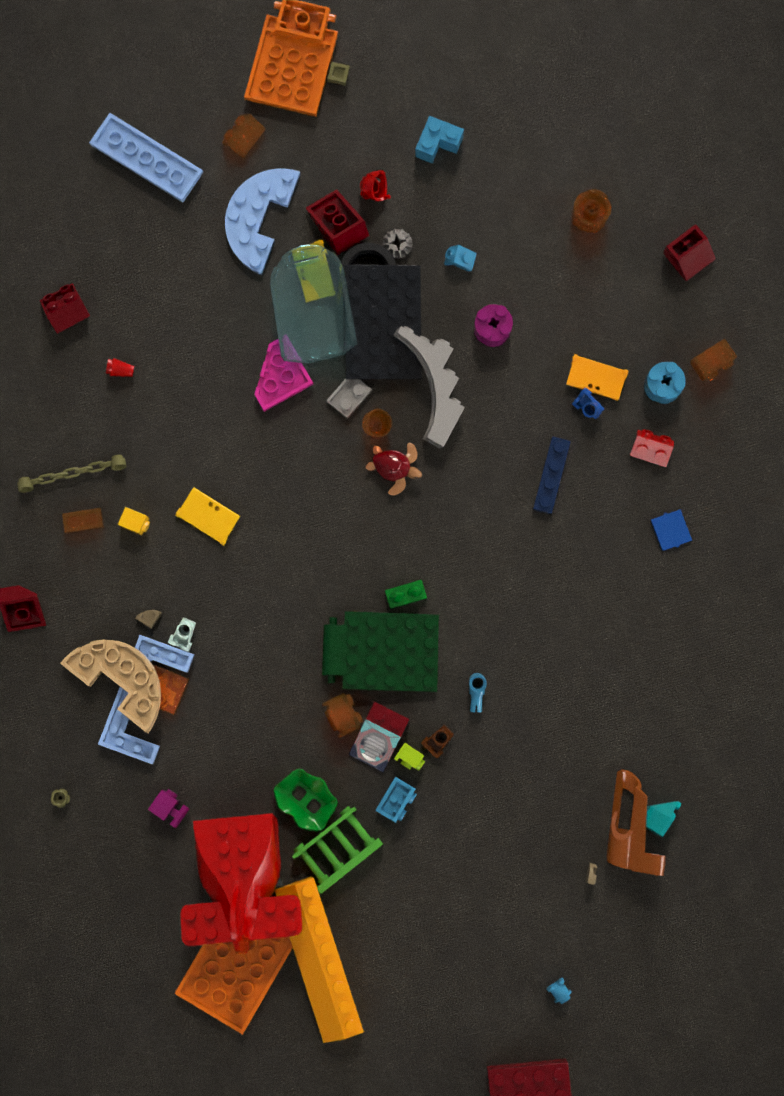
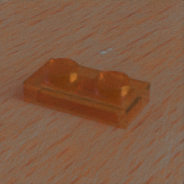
[62,508,104,533]

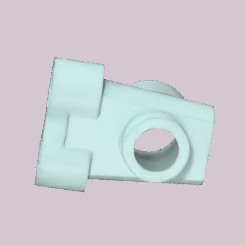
[168,617,196,651]

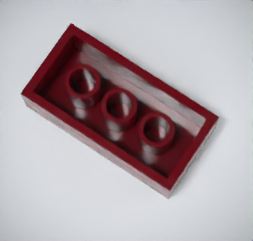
[487,1059,571,1096]

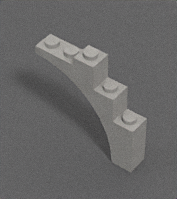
[394,326,465,448]

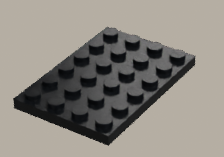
[344,265,422,380]

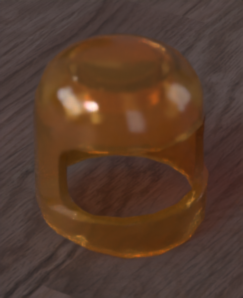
[362,409,392,437]

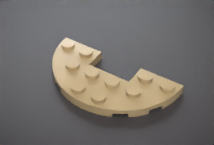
[60,640,161,733]

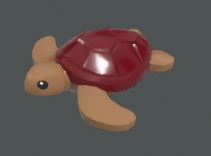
[366,443,422,496]

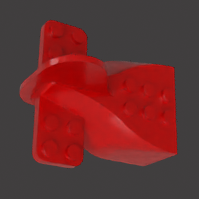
[180,813,303,954]

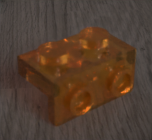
[222,114,266,158]

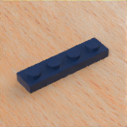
[533,436,571,515]

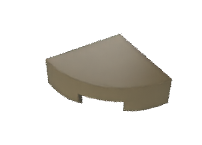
[135,610,162,629]
[585,863,597,885]

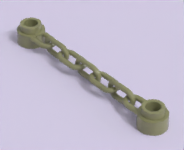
[17,455,127,493]

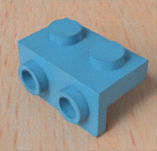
[375,777,417,823]

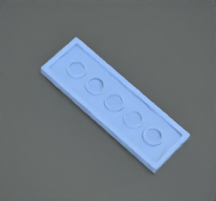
[89,113,203,203]

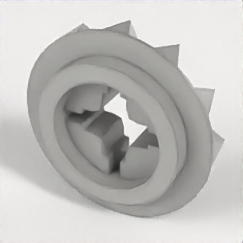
[383,229,412,258]

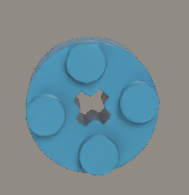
[644,362,686,404]

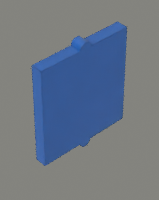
[651,509,692,551]

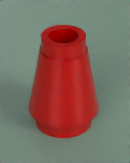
[106,358,134,377]

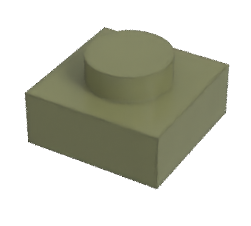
[328,62,350,86]

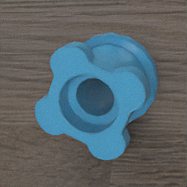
[546,978,572,1004]

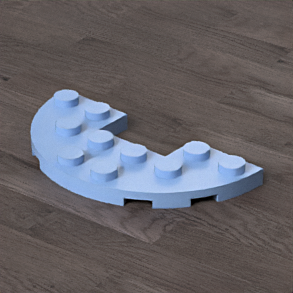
[225,169,301,275]

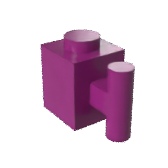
[148,789,190,828]

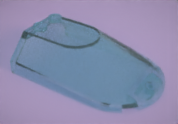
[270,245,358,364]

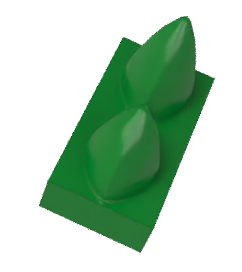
[385,579,427,609]

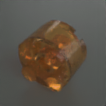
[572,189,612,233]
[322,693,363,739]

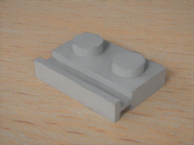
[326,378,372,419]

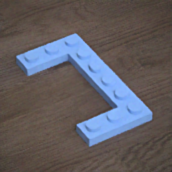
[98,635,195,764]

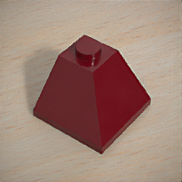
[0,585,46,632]

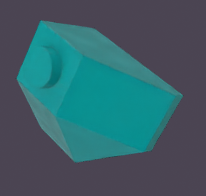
[646,801,681,837]

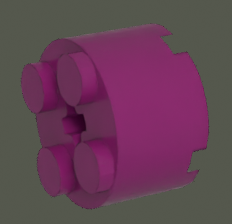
[474,304,513,347]

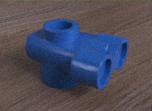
[572,387,605,419]

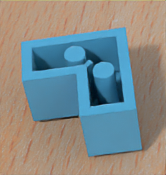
[415,116,464,163]

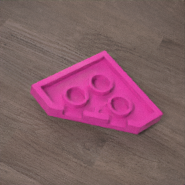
[254,335,314,412]

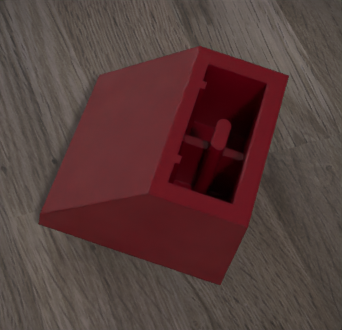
[663,224,716,282]
[40,283,90,333]

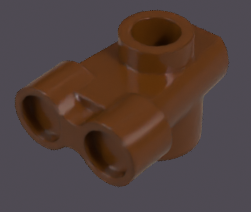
[421,725,454,759]

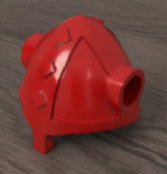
[360,170,391,201]

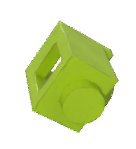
[394,743,425,771]

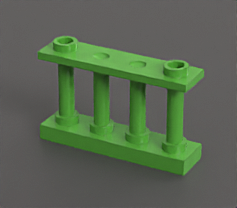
[292,806,383,894]

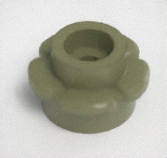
[51,788,70,808]

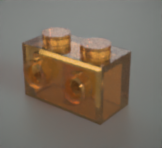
[690,338,737,381]

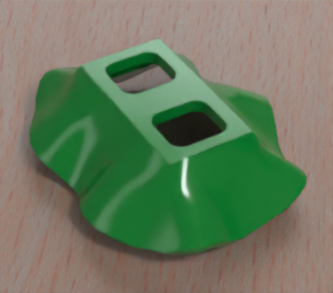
[274,769,338,831]

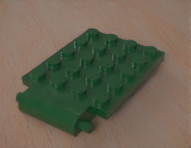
[322,611,439,692]

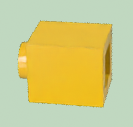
[118,507,150,536]

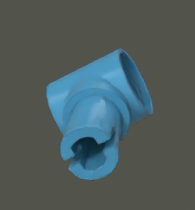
[469,673,487,712]

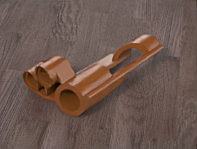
[607,769,666,876]

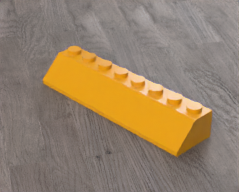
[274,876,364,1043]

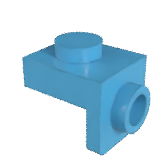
[444,245,477,272]

